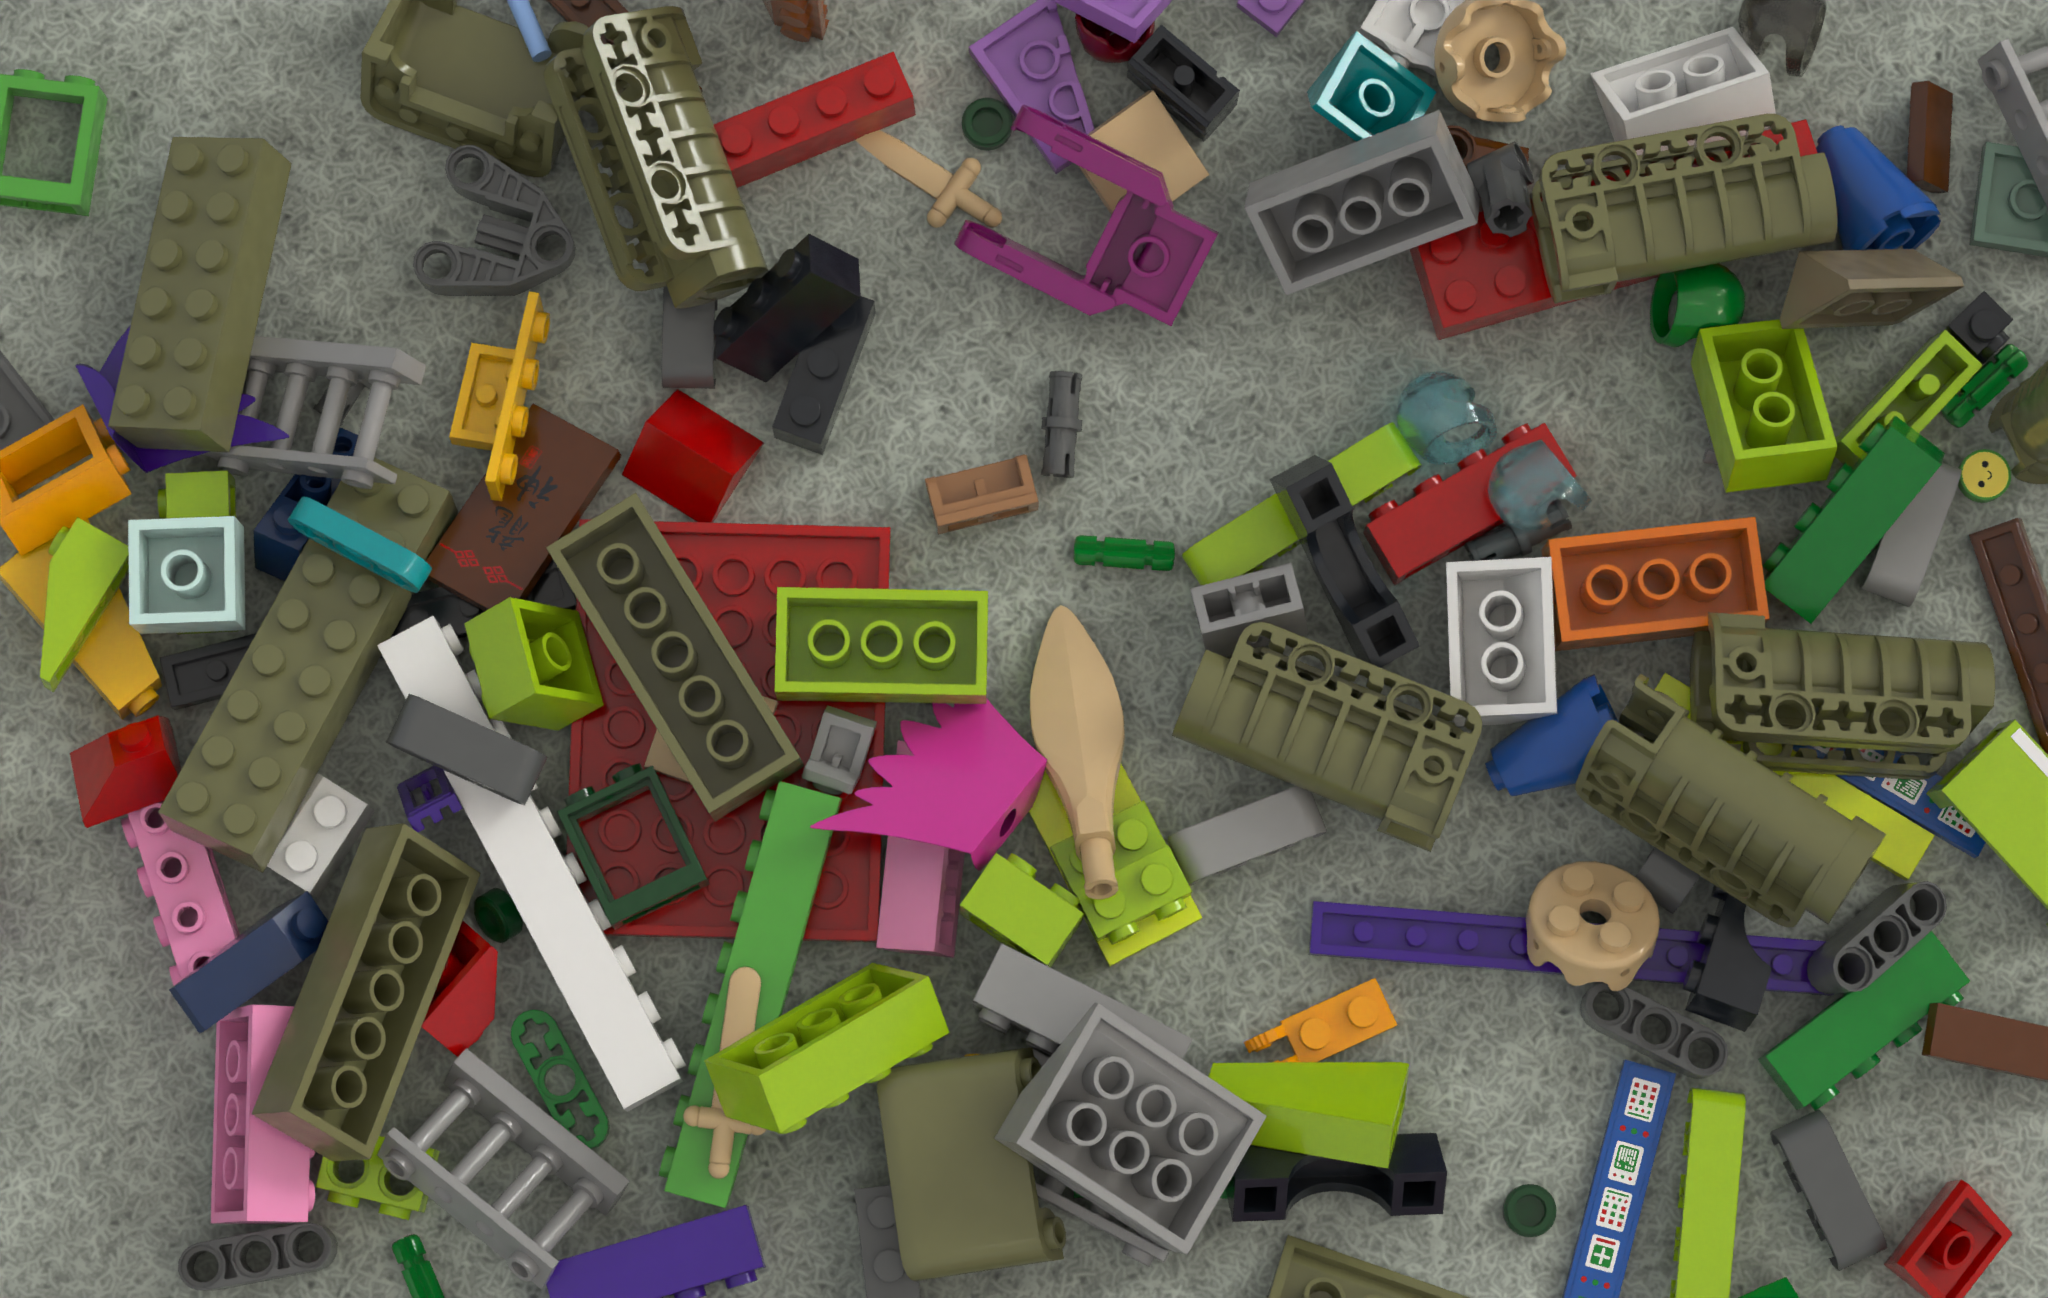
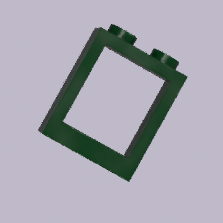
[557,763,710,930]

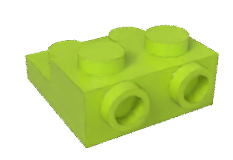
[1050,800,1192,945]

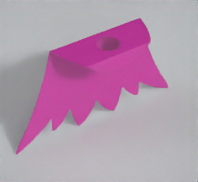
[810,699,1047,871]

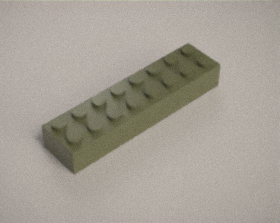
[158,458,458,873]

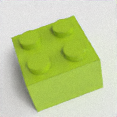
[464,597,604,731]
[960,853,1084,968]

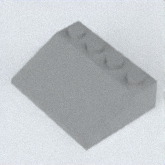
[994,1003,1267,1255]

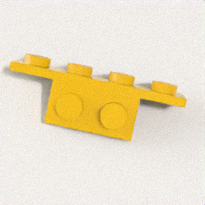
[449,291,550,501]

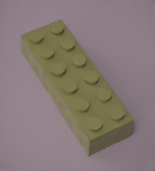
[108,137,292,452]
[546,493,804,821]
[252,823,481,1161]

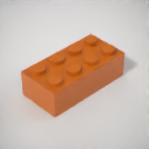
[1541,517,1770,651]

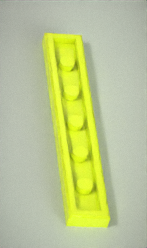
[1654,673,1935,881]

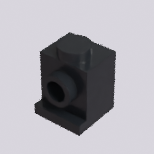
[1944,291,2014,365]

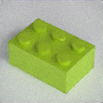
[1690,319,1838,493]

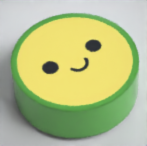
[1958,449,2011,503]

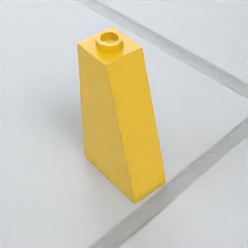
[0,519,162,720]

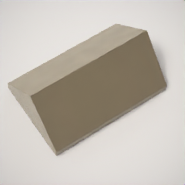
[1780,249,1964,329]

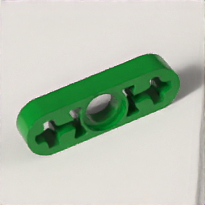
[511,1010,610,1150]

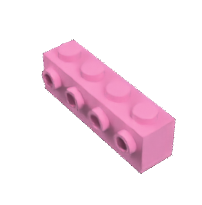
[121,801,240,985]

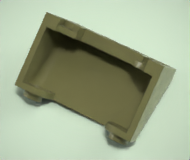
[360,0,601,177]
[877,1048,1066,1281]

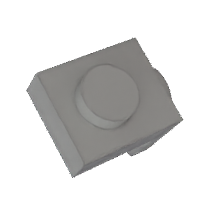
[802,706,877,795]

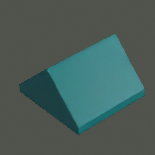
[1307,31,1436,142]

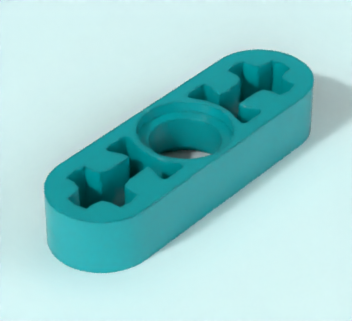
[288,497,432,593]

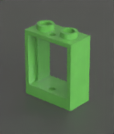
[0,69,108,216]

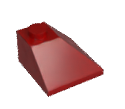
[70,715,181,828]
[422,921,498,1057]

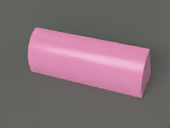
[876,740,965,958]

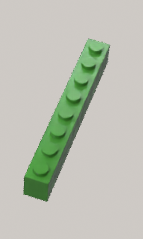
[659,781,842,1208]

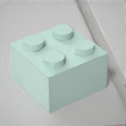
[128,516,246,634]

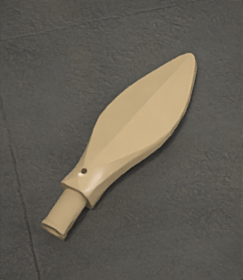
[1030,605,1125,899]

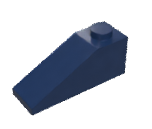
[169,891,329,1034]

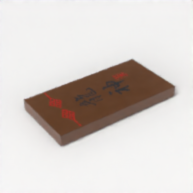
[426,403,621,611]

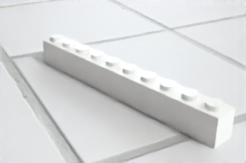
[377,616,686,1112]

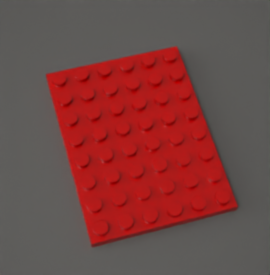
[566,519,891,943]

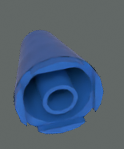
[1816,125,1941,250]
[1485,674,1619,797]

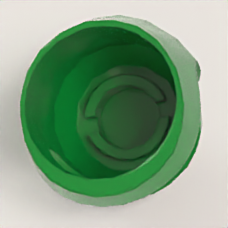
[1650,263,1745,347]

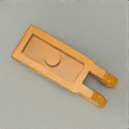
[1244,978,1397,1062]

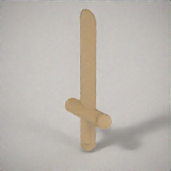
[855,130,1002,228]
[683,967,767,1179]

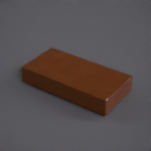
[1907,81,1953,193]

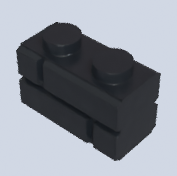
[1127,25,1240,142]

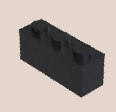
[713,234,861,383]
[772,296,876,455]

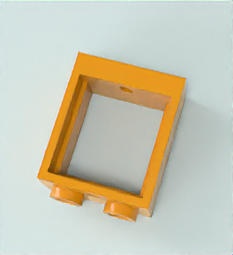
[0,404,132,556]

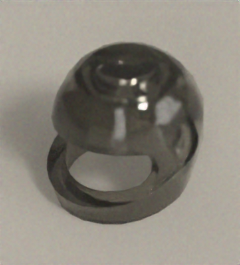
[1738,0,1827,77]

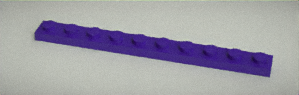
[1309,901,1834,996]

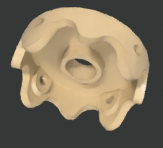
[1434,0,1566,122]
[1525,861,1660,991]

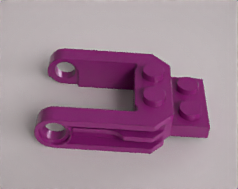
[954,105,1219,326]

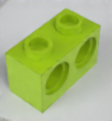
[316,1136,440,1220]

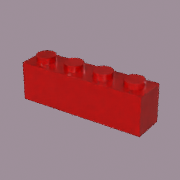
[714,51,916,188]
[1363,423,1577,586]

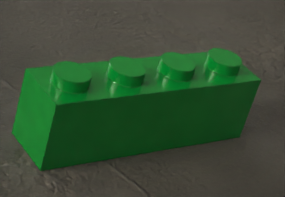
[1762,415,1945,624]
[1758,931,1970,1111]

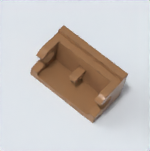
[925,454,1039,535]

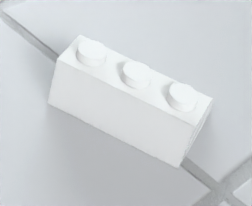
[1590,27,1776,155]
[1446,557,1557,726]

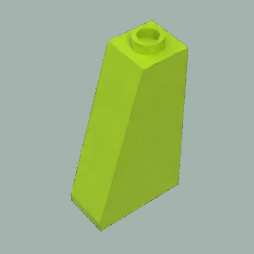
[1208,1062,1409,1168]

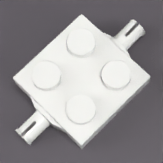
[1359,0,1465,78]

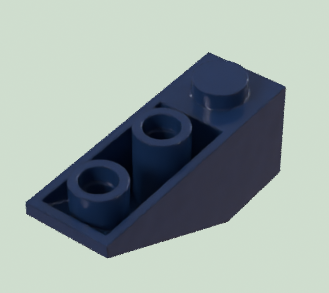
[253,427,358,581]

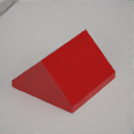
[622,389,764,523]
[1884,1179,2013,1298]

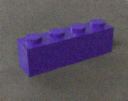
[546,1205,766,1298]

